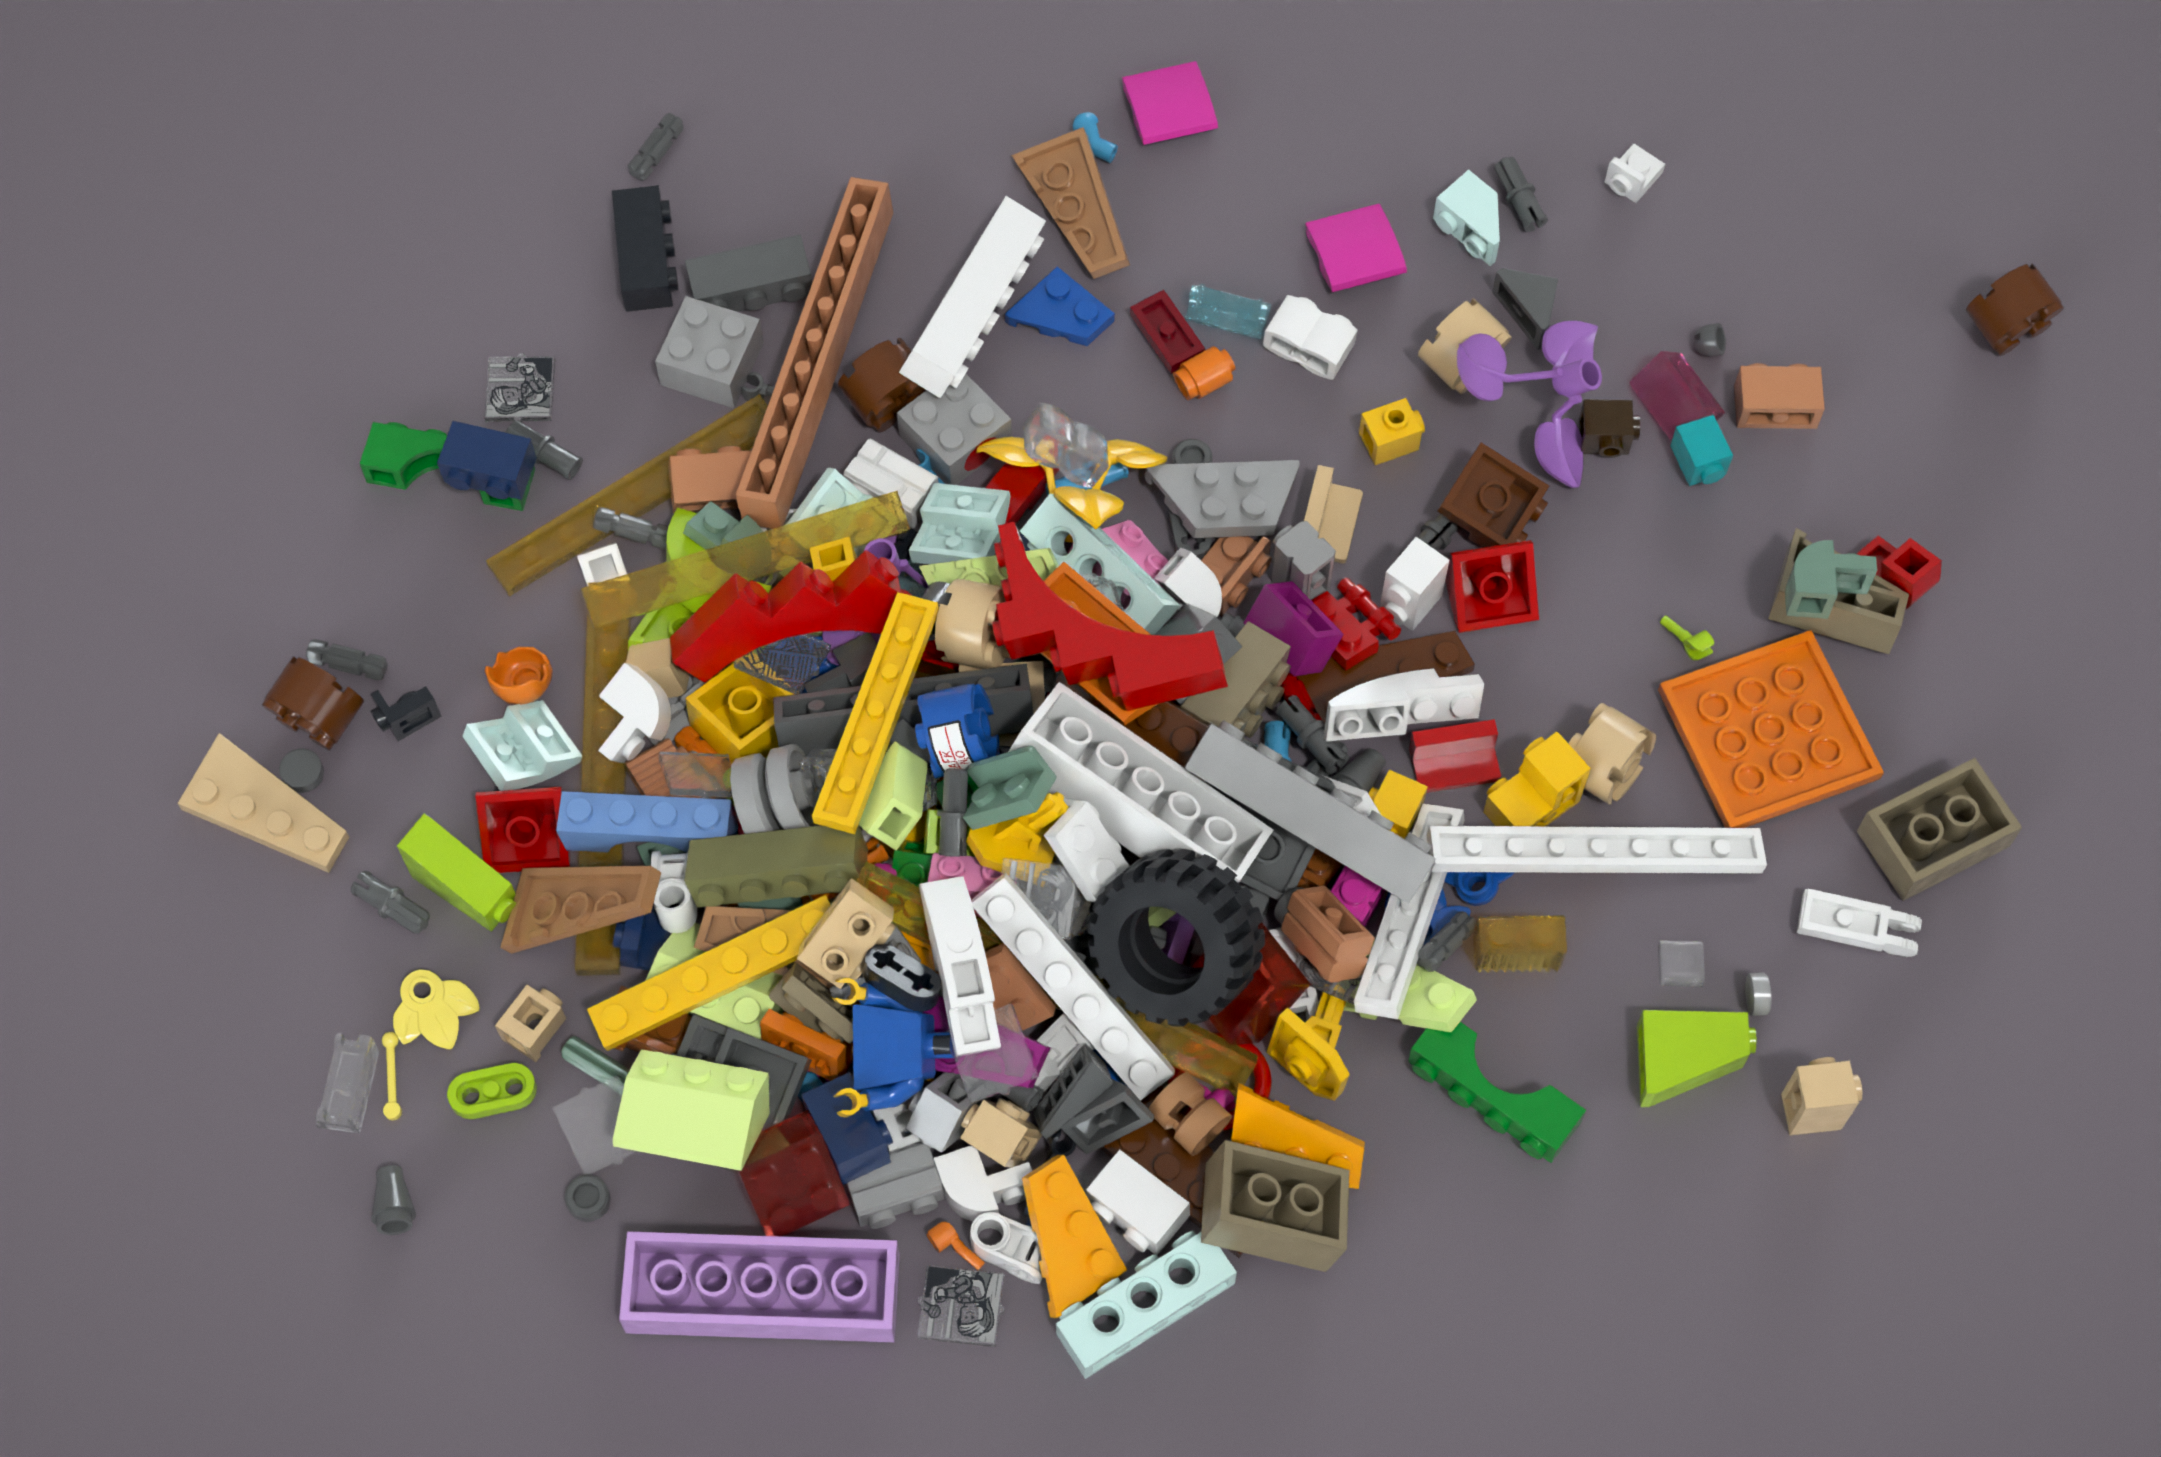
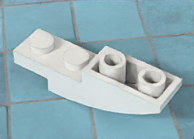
[1323,668,1484,741]
[919,876,1001,1057]

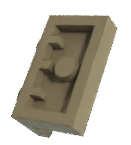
[769,962,853,1044]

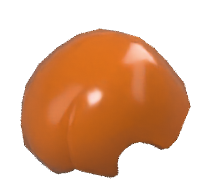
[485,647,553,705]

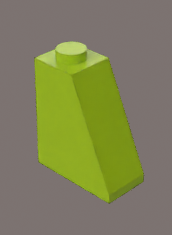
[397,813,516,932]
[1637,1010,1757,1107]

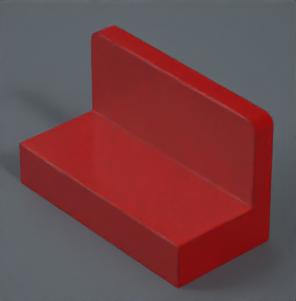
[1409,719,1501,793]

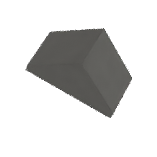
[1492,268,1558,350]
[1061,1079,1155,1155]

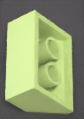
[645,923,784,1040]
[613,1049,770,1171]

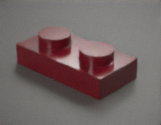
[1130,289,1205,374]

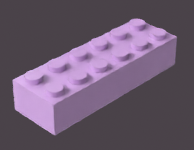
[619,1232,900,1342]

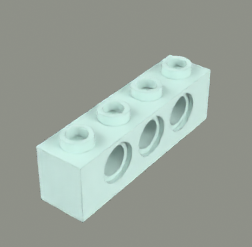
[1020,494,1180,635]
[1056,1231,1237,1379]

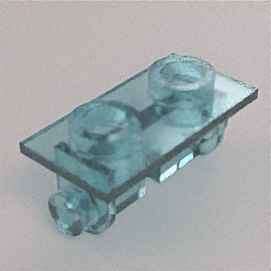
[1185,283,1272,339]

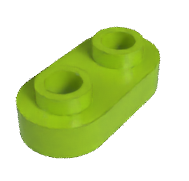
[447,1063,537,1119]

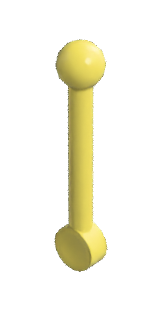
[382,1032,402,1121]

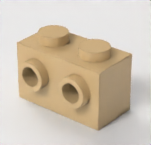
[797,878,895,989]
[1781,1057,1862,1135]
[960,1098,1042,1168]

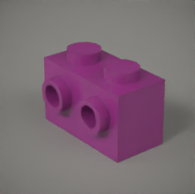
[1243,581,1344,676]

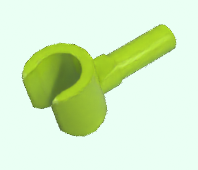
[1660,615,1714,660]

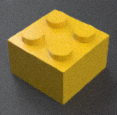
[685,652,796,765]

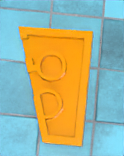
[1231,1083,1365,1189]
[1022,1155,1127,1318]

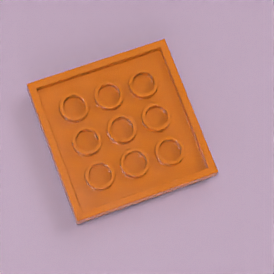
[1658,630,1884,828]

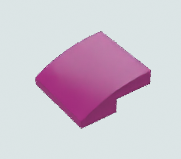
[1122,61,1218,145]
[1305,204,1407,292]

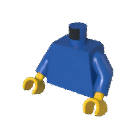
[832,978,955,1117]

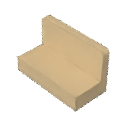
[1304,465,1363,563]

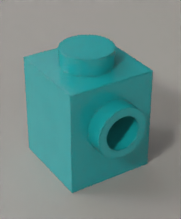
[1670,415,1733,486]

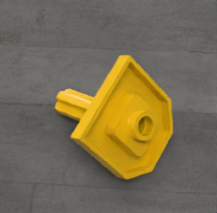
[966,792,1068,887]
[1266,987,1350,1101]

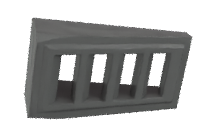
[1033,1043,1113,1139]

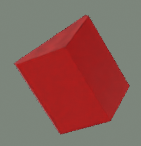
[1445,540,1539,633]
[475,787,570,873]

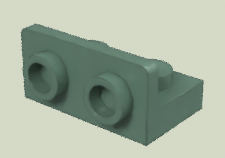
[963,746,1057,830]

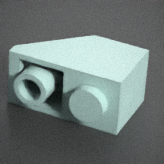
[1433,169,1500,266]

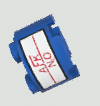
[915,683,1000,778]

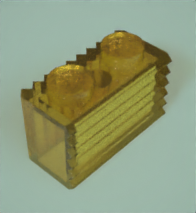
[1473,915,1567,973]

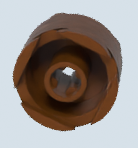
[1966,263,2064,356]
[838,338,926,433]
[262,656,364,751]

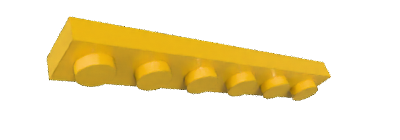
[812,592,939,834]
[587,895,831,1051]

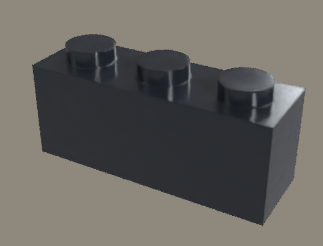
[612,185,679,312]

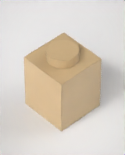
[626,638,690,698]

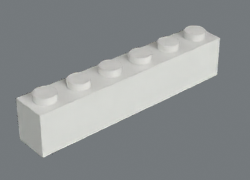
[899,196,1046,398]

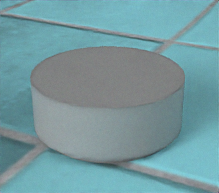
[1745,972,1771,1016]

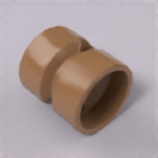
[1149,1072,1232,1156]

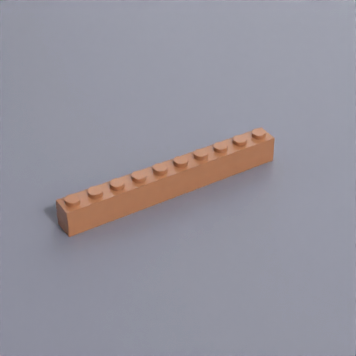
[736,177,893,530]

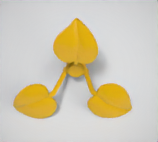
[976,437,1168,543]

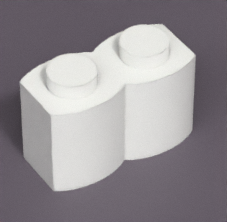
[1263,295,1358,380]

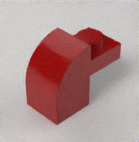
[1857,535,1942,610]

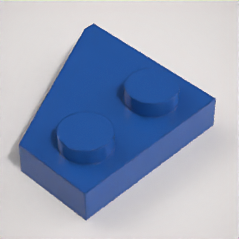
[1005,266,1115,346]

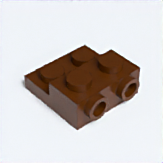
[1437,442,1550,548]

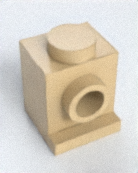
[495,985,566,1062]

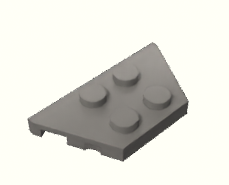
[1144,460,1300,538]

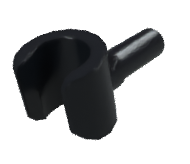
[1043,1129,1076,1164]

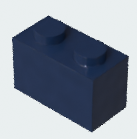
[437,421,537,500]
[801,1072,893,1185]

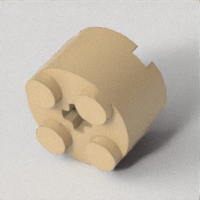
[1418,298,1512,394]
[935,579,1010,669]
[1568,703,1656,805]

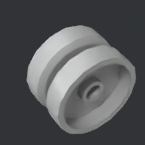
[730,744,820,834]

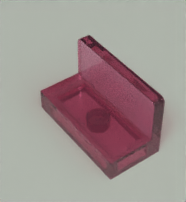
[1630,351,1725,441]

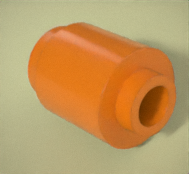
[1173,346,1236,400]

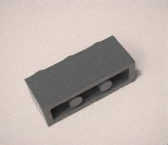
[685,234,812,312]

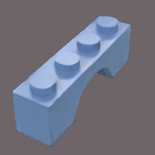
[556,791,738,853]

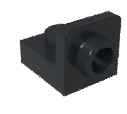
[370,686,442,742]

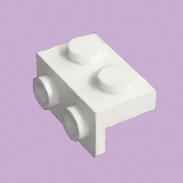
[1044,799,1130,902]

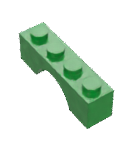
[360,422,535,511]
[1408,1022,1586,1163]

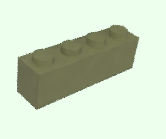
[684,825,868,907]

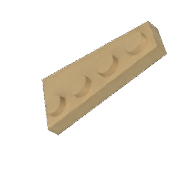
[178,733,349,873]

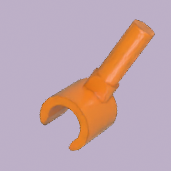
[927,1222,985,1271]

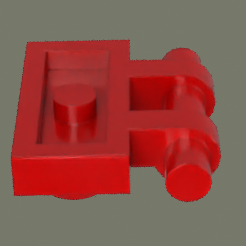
[1311,578,1401,670]

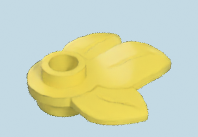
[393,970,480,1050]

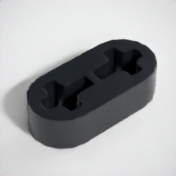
[863,945,941,1012]

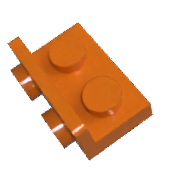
[760,1009,853,1081]

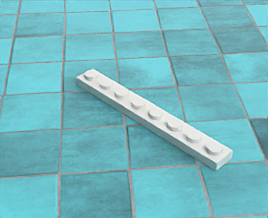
[1426,826,1767,873]

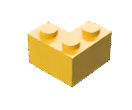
[1483,732,1591,827]

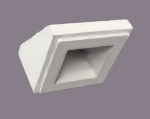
[577,542,629,595]

